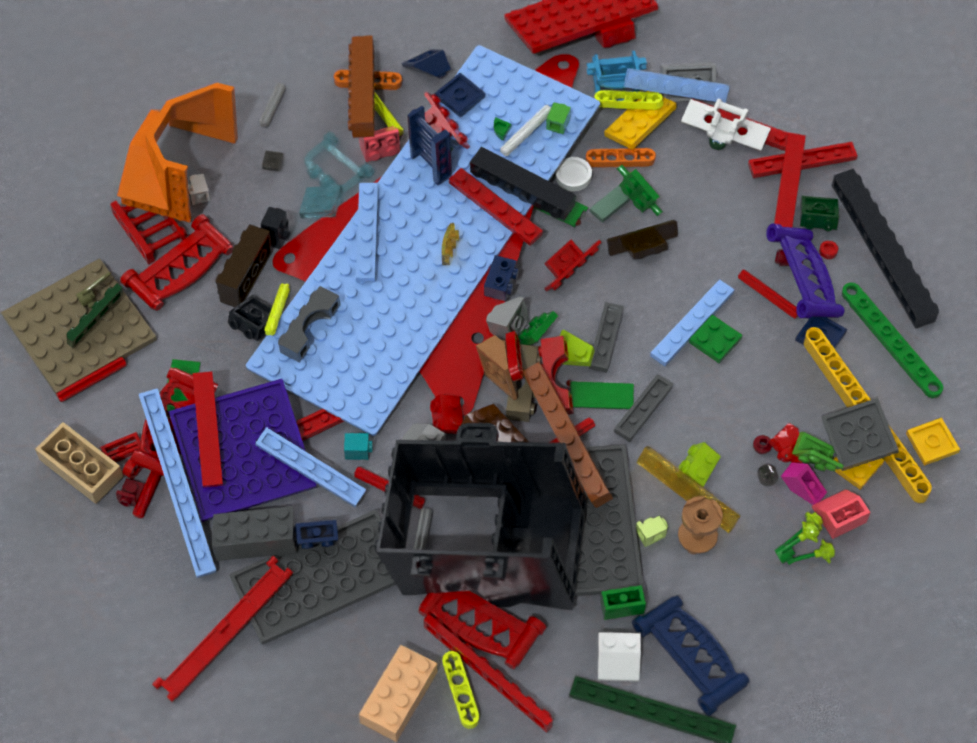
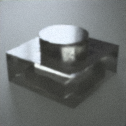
[262,151,284,171]

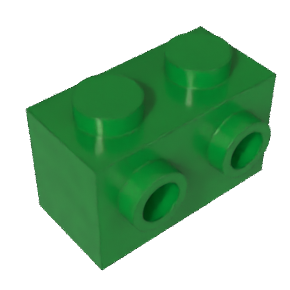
[600,585,646,620]

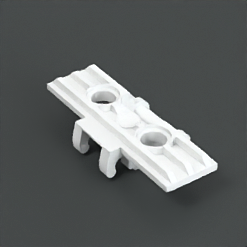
[681,99,771,151]

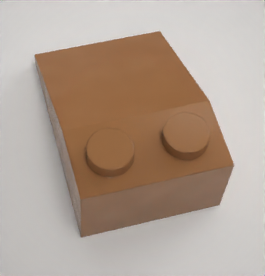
[476,335,517,400]

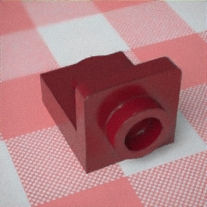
[116,478,145,507]

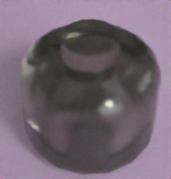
[757,464,778,486]

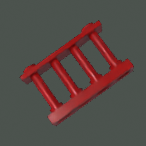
[110,201,187,265]

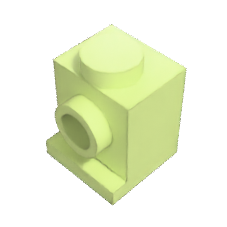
[636,516,668,547]

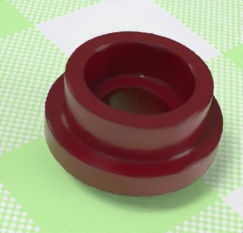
[753,435,773,454]

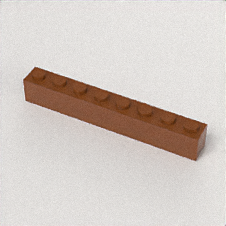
[348,35,375,138]
[523,362,613,508]

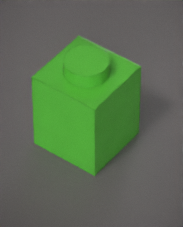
[546,102,571,134]

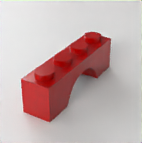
[538,336,574,415]

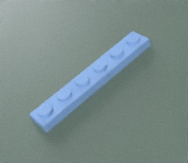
[624,68,730,103]
[356,183,378,282]
[650,279,735,366]
[255,427,366,508]

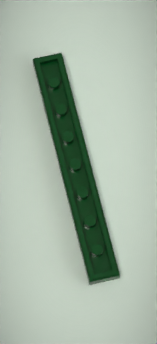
[569,676,737,743]

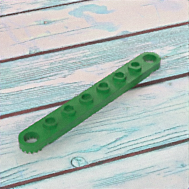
[842,282,943,399]

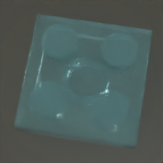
[299,186,343,218]

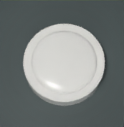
[556,157,592,191]

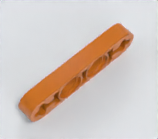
[334,70,402,90]
[585,148,656,167]

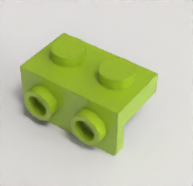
[676,442,721,488]

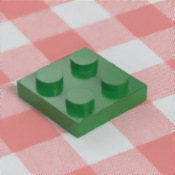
[518,311,558,345]
[689,315,743,364]

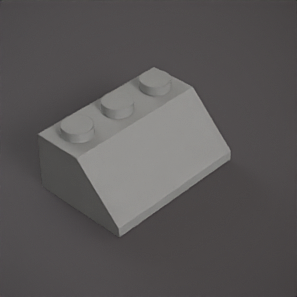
[660,62,716,102]

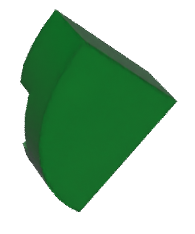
[494,117,512,141]

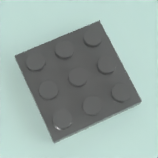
[821,398,899,471]

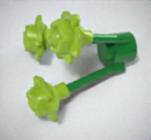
[774,512,835,565]

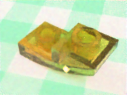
[442,223,459,265]

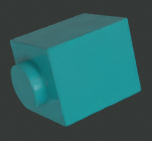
[344,433,373,460]

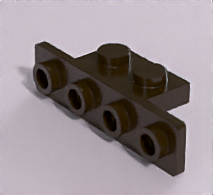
[607,219,678,260]

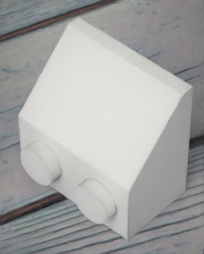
[597,632,641,682]

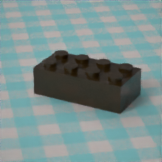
[215,224,273,307]

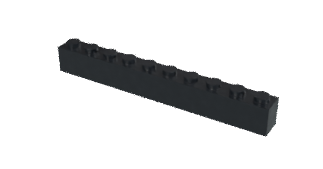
[832,168,939,329]

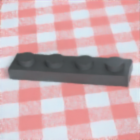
[589,302,624,373]
[614,374,673,442]

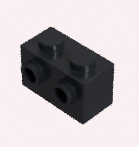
[261,207,290,249]

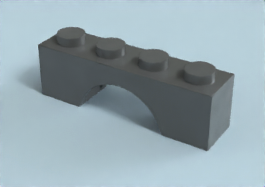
[278,286,341,363]

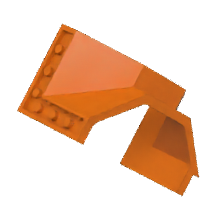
[117,82,238,223]

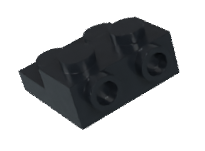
[227,295,282,341]

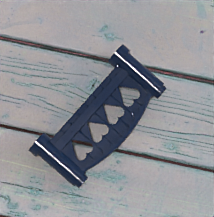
[632,595,750,716]

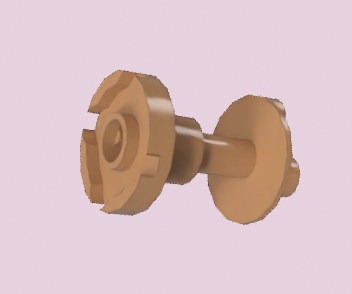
[678,496,723,555]

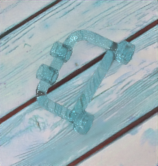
[304,131,374,192]

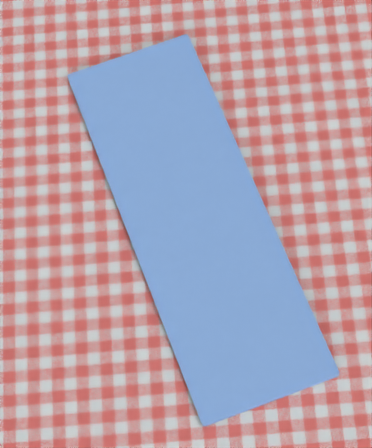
[246,45,600,436]

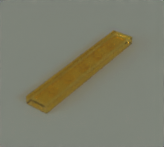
[636,446,741,533]

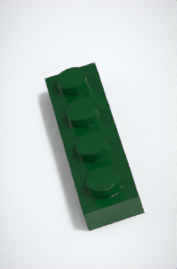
[66,283,123,348]

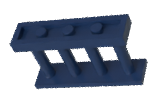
[407,106,452,185]

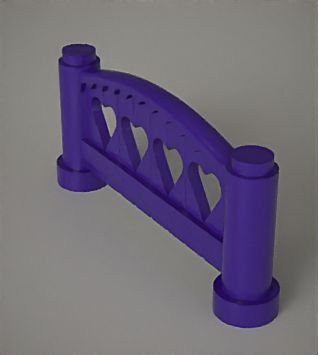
[766,223,845,319]

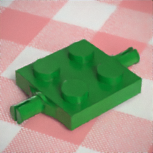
[617,164,663,216]

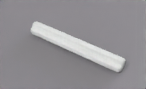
[500,105,551,156]

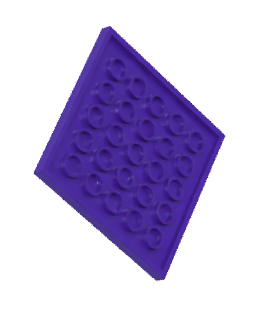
[169,379,317,522]

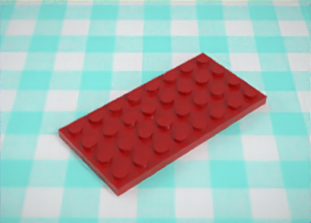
[504,0,658,54]

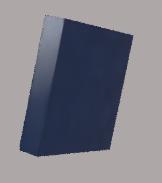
[435,73,485,117]
[795,317,847,355]

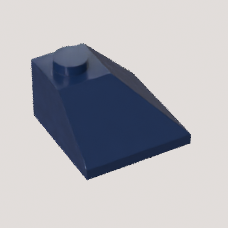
[401,49,451,78]

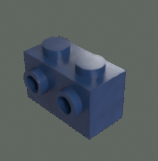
[484,255,519,301]
[295,520,338,549]

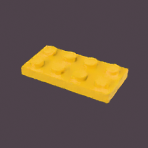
[604,91,677,150]

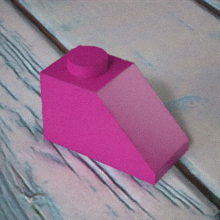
[781,463,827,505]

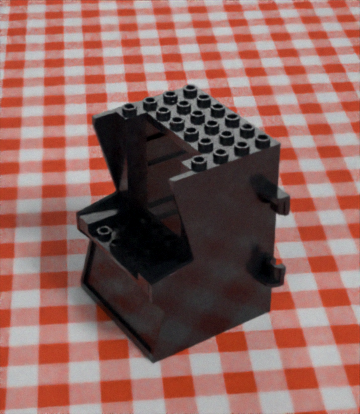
[375,423,587,610]

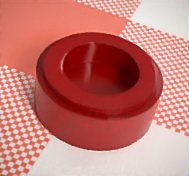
[819,240,838,259]

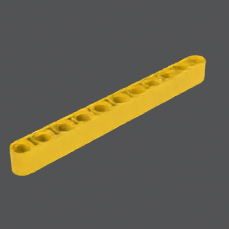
[804,327,932,503]

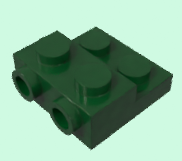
[800,196,839,231]

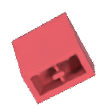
[359,126,400,162]
[812,489,870,539]

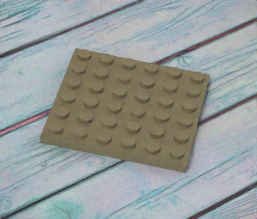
[1,258,157,394]

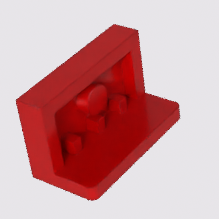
[430,394,463,434]

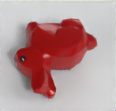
[768,423,803,463]

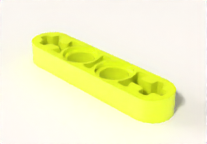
[595,90,663,110]
[442,651,479,729]

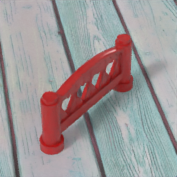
[120,214,233,311]
[130,367,218,476]
[418,590,547,669]

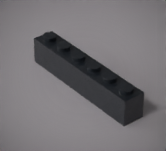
[470,146,576,221]

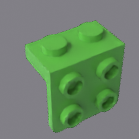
[792,432,844,472]

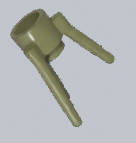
[76,272,121,308]

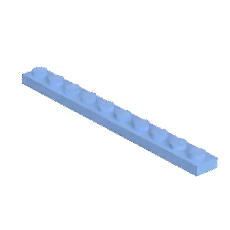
[139,388,216,578]

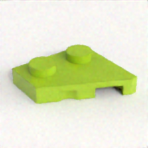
[560,330,595,366]

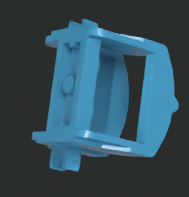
[586,51,647,101]

